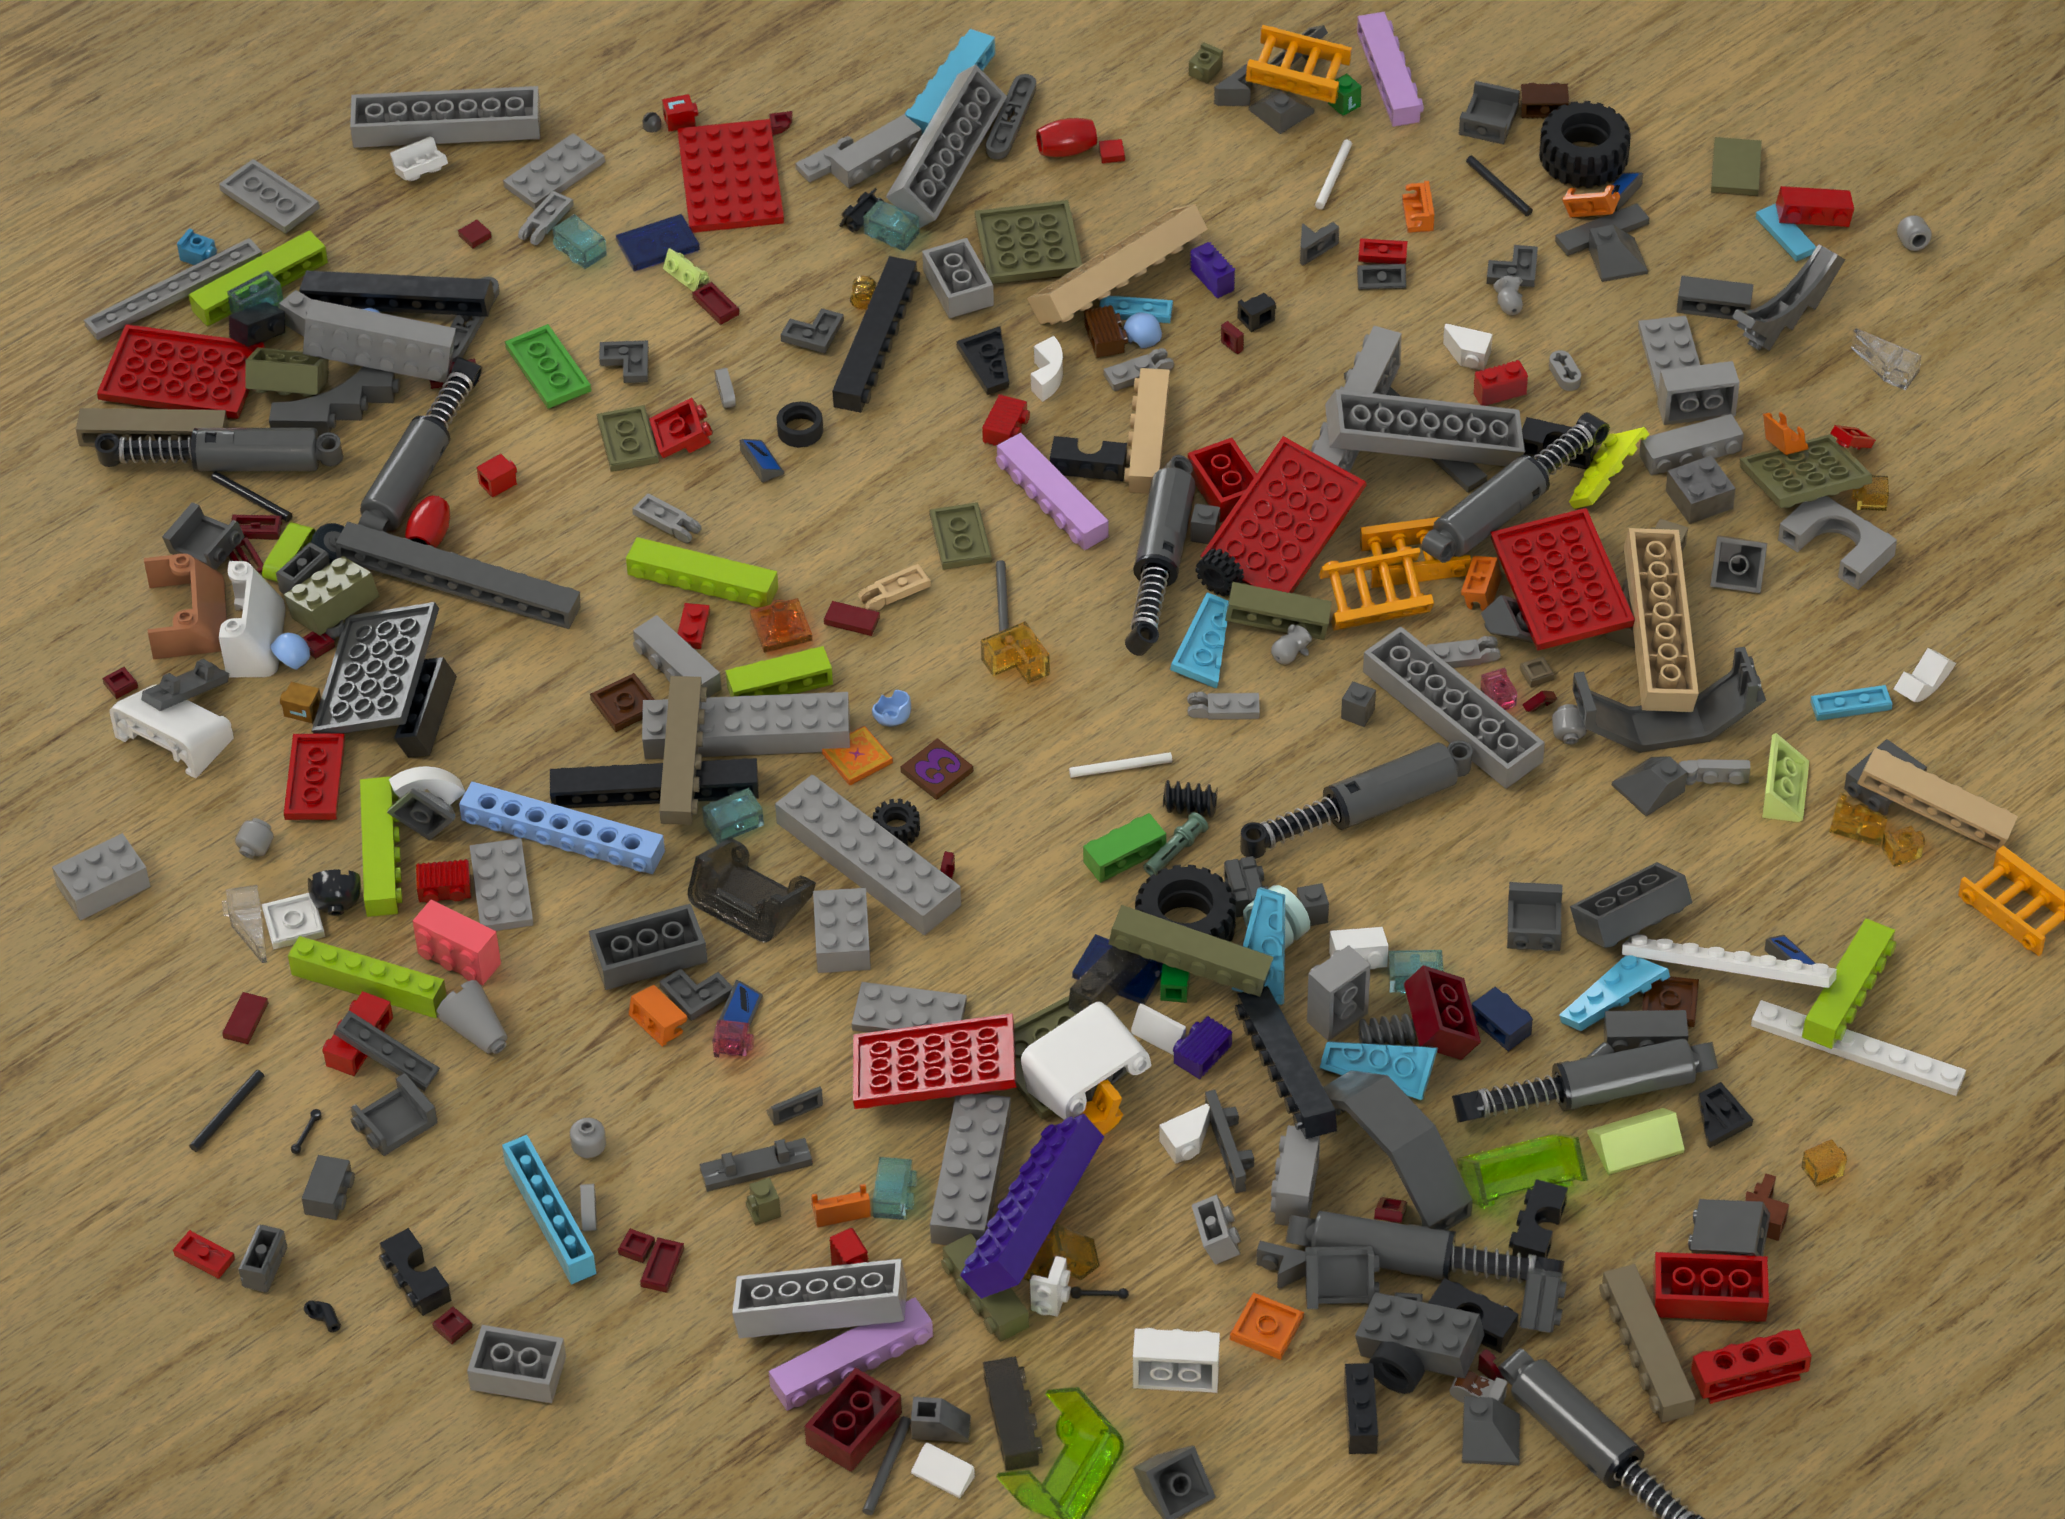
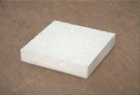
[261,893,325,950]

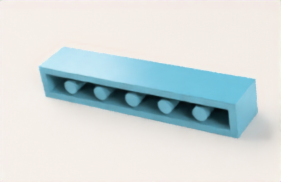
[905,29,995,134]
[502,1135,596,1284]

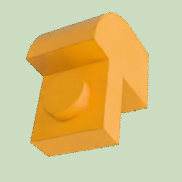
[1076,1079,1124,1135]

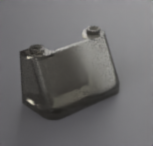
[687,838,816,943]

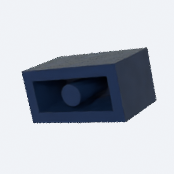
[1472,986,1533,1052]

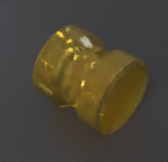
[850,276,876,310]

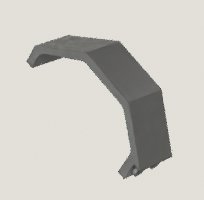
[1572,647,1766,753]
[1323,1070,1473,1230]

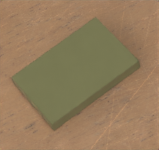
[1711,137,1762,196]
[597,405,659,472]
[929,502,992,570]

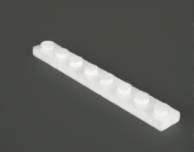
[1622,935,1837,988]
[1751,1000,1966,1096]

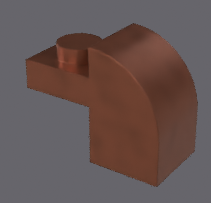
[1745,1173,1789,1241]

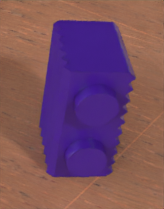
[1190,242,1235,298]
[1173,1016,1232,1079]

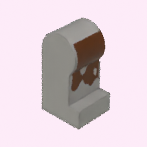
[1450,1370,1507,1404]

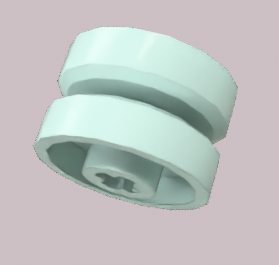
[1243,885,1310,950]

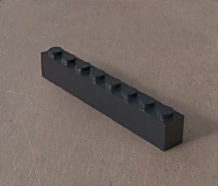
[832,256,920,413]
[299,270,495,317]
[550,758,759,808]
[1235,986,1337,1139]

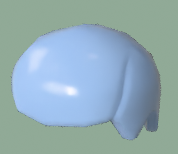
[1123,312,1162,348]
[270,633,310,670]
[872,690,911,727]

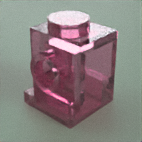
[1480,667,1517,710]
[712,1020,754,1058]

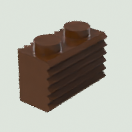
[1520,82,1569,119]
[1084,305,1128,358]

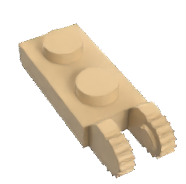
[858,564,931,611]

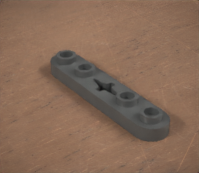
[986,74,1036,159]
[450,277,500,362]

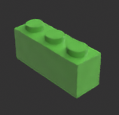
[1083,813,1166,883]

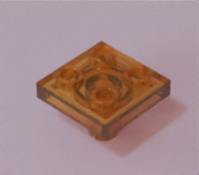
[750,598,813,653]

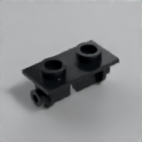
[839,188,884,232]

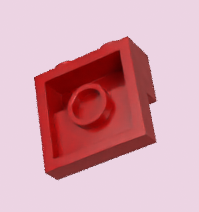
[649,397,713,459]

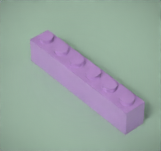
[1357,12,1424,127]
[996,433,1109,551]
[769,1297,933,1411]

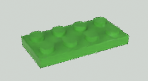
[505,324,591,409]

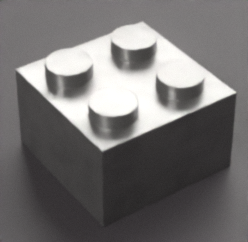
[1666,455,1736,524]

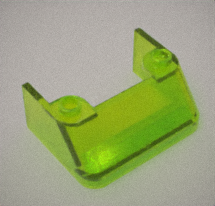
[1456,1134,1588,1208]
[996,1387,1124,1519]

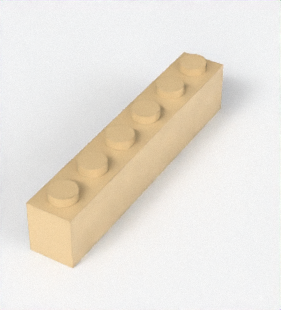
[1124,368,1170,494]
[1857,747,2018,851]

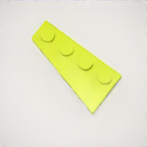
[1569,427,1649,509]

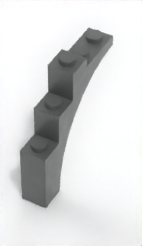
[1732,244,1845,351]
[269,366,400,436]

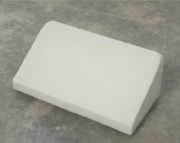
[1131,1004,1186,1055]
[911,1442,975,1498]

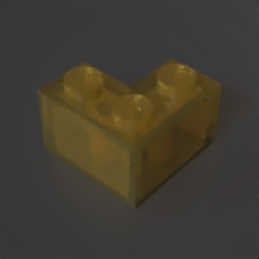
[981,621,1050,684]
[1023,1223,1100,1282]

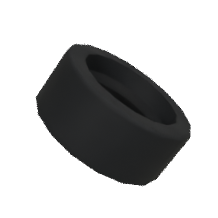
[776,401,823,448]
[1369,1341,1425,1394]

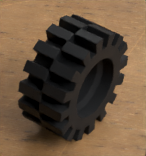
[1195,548,1244,596]
[873,799,920,846]

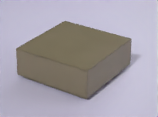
[1520,656,1554,687]

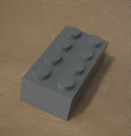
[1570,862,1693,948]
[589,903,708,990]
[1355,1292,1485,1378]

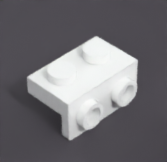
[390,137,448,181]
[1030,1256,1071,1317]

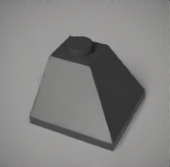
[1249,89,1315,134]
[1588,225,1648,282]
[1710,535,1767,593]
[1481,595,1534,644]
[1612,756,1687,816]
[387,788,456,841]
[1462,1396,1520,1466]
[1133,1445,1216,1519]

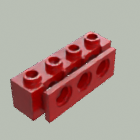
[1691,1329,1812,1404]

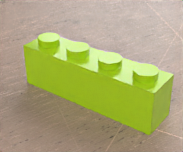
[725,646,833,697]

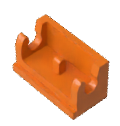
[1402,181,1434,233]
[1562,185,1620,217]
[1763,412,1809,455]
[1461,556,1502,611]
[629,985,687,1047]
[811,1184,871,1228]

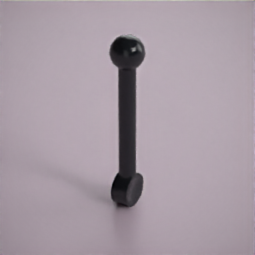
[291,1109,322,1154]
[1070,1286,1129,1299]

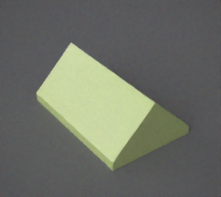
[1762,733,1809,822]
[1587,1108,1685,1175]

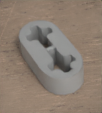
[1549,350,1581,391]
[715,368,736,408]
[580,1184,597,1231]

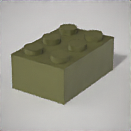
[245,348,329,397]
[283,556,379,635]

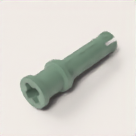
[1143,812,1209,876]

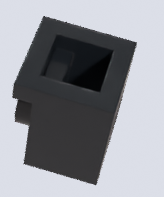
[1238,293,1276,332]

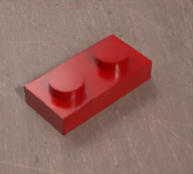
[1358,238,1408,265]
[1830,425,1876,450]
[677,603,710,650]
[173,1230,235,1279]

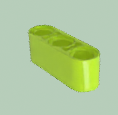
[262,522,316,582]

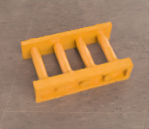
[1246,25,1352,104]
[1360,517,1471,588]
[1319,546,1434,631]
[1958,846,2065,956]

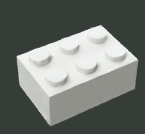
[1133,1328,1220,1393]

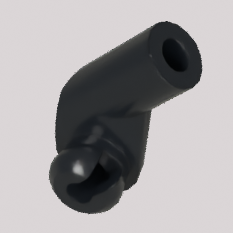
[304,1300,341,1333]

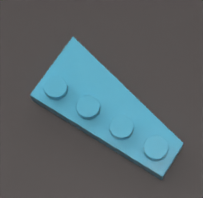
[1170,592,1228,689]
[1232,887,1285,1005]
[1559,955,1670,1031]
[1319,1041,1438,1100]

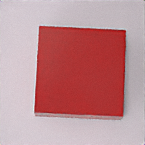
[1099,139,1125,163]

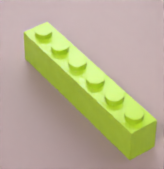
[189,230,328,327]
[626,537,779,609]
[360,776,403,917]
[1802,918,1897,1049]
[288,936,447,1018]

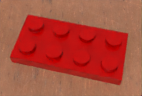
[284,733,345,820]

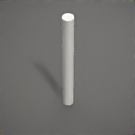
[1315,140,1352,210]
[1069,752,1172,778]

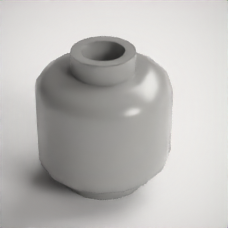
[1897,215,1932,251]
[1552,704,1587,744]
[235,818,274,859]
[570,1118,606,1158]

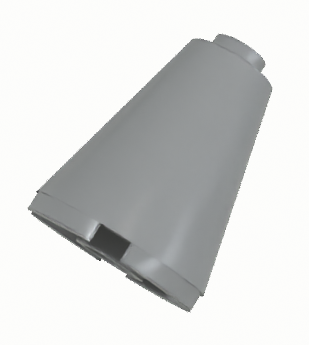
[437,980,508,1054]

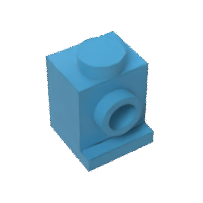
[177,228,217,265]

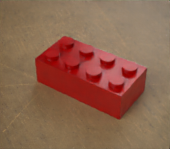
[1653,1252,1769,1322]

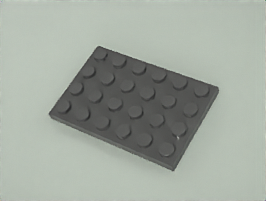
[312,602,439,734]

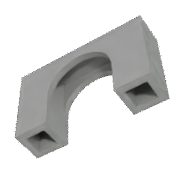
[1778,496,1897,590]

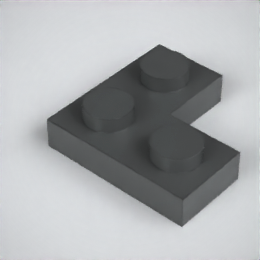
[1486,245,1538,287]
[780,308,844,353]
[599,340,649,383]
[659,969,733,1021]

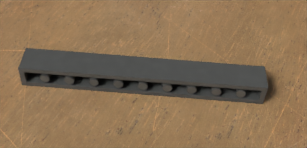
[336,522,581,629]

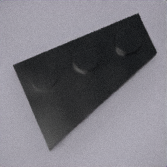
[956,326,1009,395]

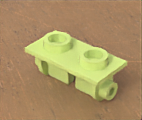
[663,248,710,292]

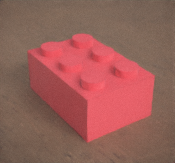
[413,900,501,985]

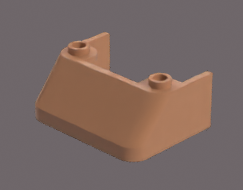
[144,554,227,660]

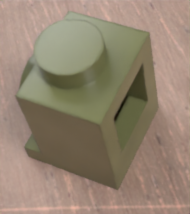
[1189,42,1223,83]
[746,1177,781,1226]

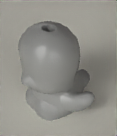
[1494,276,1523,316]
[1271,624,1312,664]

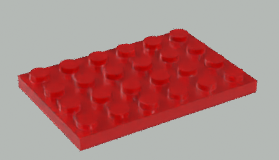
[677,119,784,233]
[97,324,265,419]
[1200,436,1367,593]
[1491,508,1635,651]
[853,1013,1016,1109]

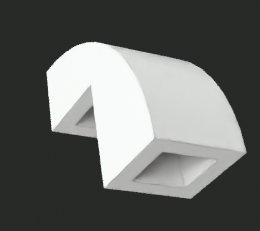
[1031,336,1063,402]
[1894,648,1956,702]
[389,766,465,805]

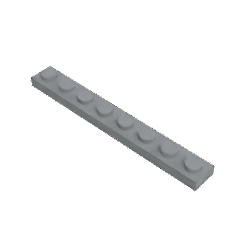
[84,238,262,340]

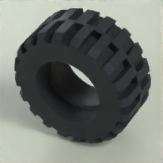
[1539,101,1631,188]
[1135,864,1236,942]

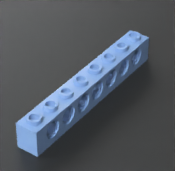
[459,782,665,874]

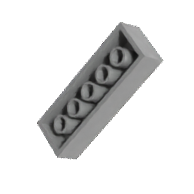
[303,299,456,383]
[930,1094,1011,1245]
[732,1259,907,1338]

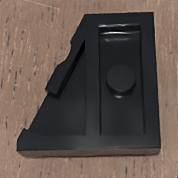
[1698,1082,1753,1148]

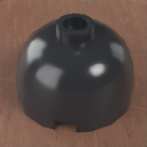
[308,869,361,916]

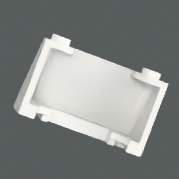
[219,561,285,677]
[110,685,234,778]
[1021,1002,1151,1120]

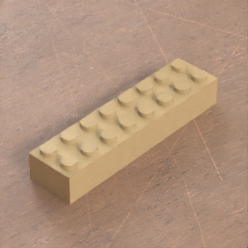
[1027,204,1208,325]
[1624,528,1699,712]

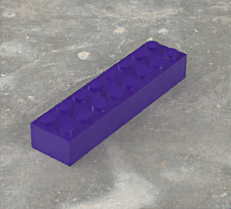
[960,1114,1104,1299]

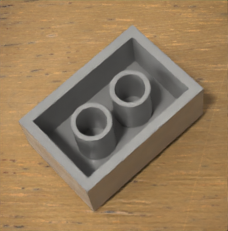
[922,238,994,319]
[1657,361,1740,425]
[52,833,151,921]
[813,888,871,973]
[1307,945,1371,1041]
[1270,1125,1320,1226]
[467,1325,566,1403]

